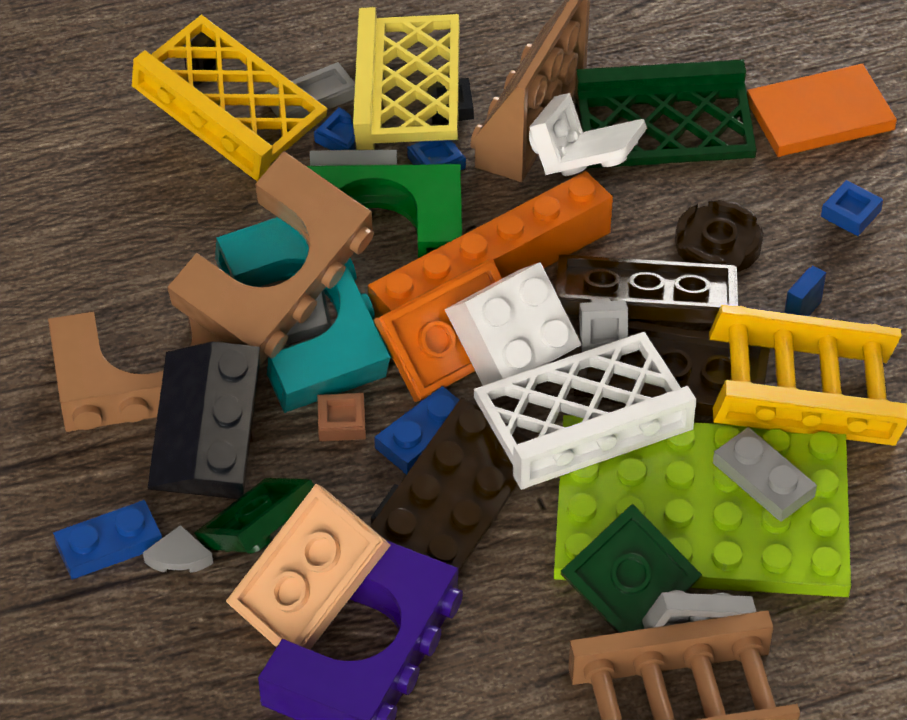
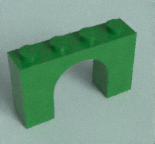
[307,164,462,258]

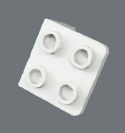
[529,93,647,176]

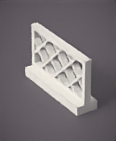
[474,332,696,490]

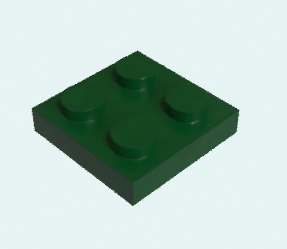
[194,478,314,554]
[560,503,702,633]

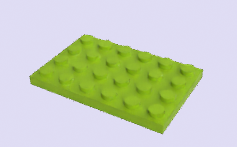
[554,415,851,597]

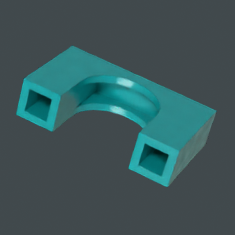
[215,217,392,413]

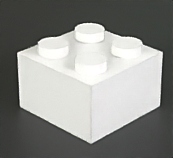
[444,262,582,386]

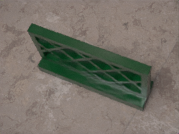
[574,59,757,168]

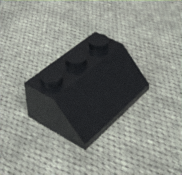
[148,341,260,499]

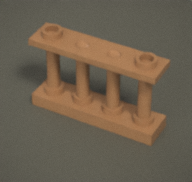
[568,610,800,720]

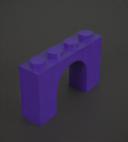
[258,540,463,720]

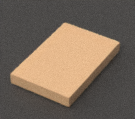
[226,484,391,650]

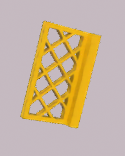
[132,14,328,181]

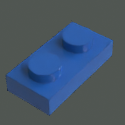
[374,386,459,475]
[53,500,162,580]

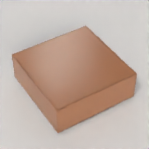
[317,393,366,441]

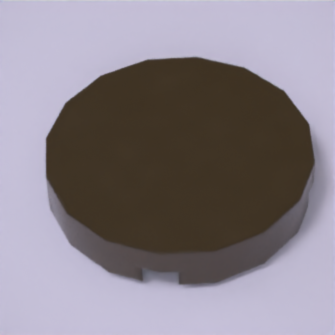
[675,200,764,273]

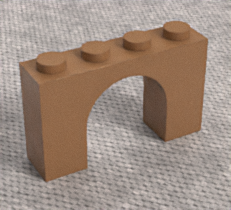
[167,151,374,366]
[48,312,224,432]

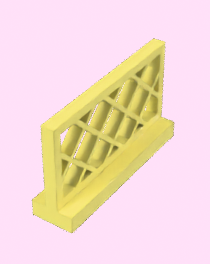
[353,7,460,150]

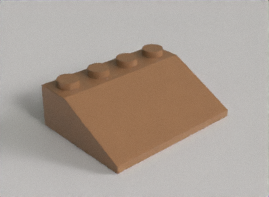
[470,0,590,182]

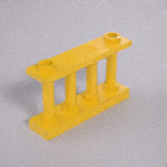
[709,305,907,446]

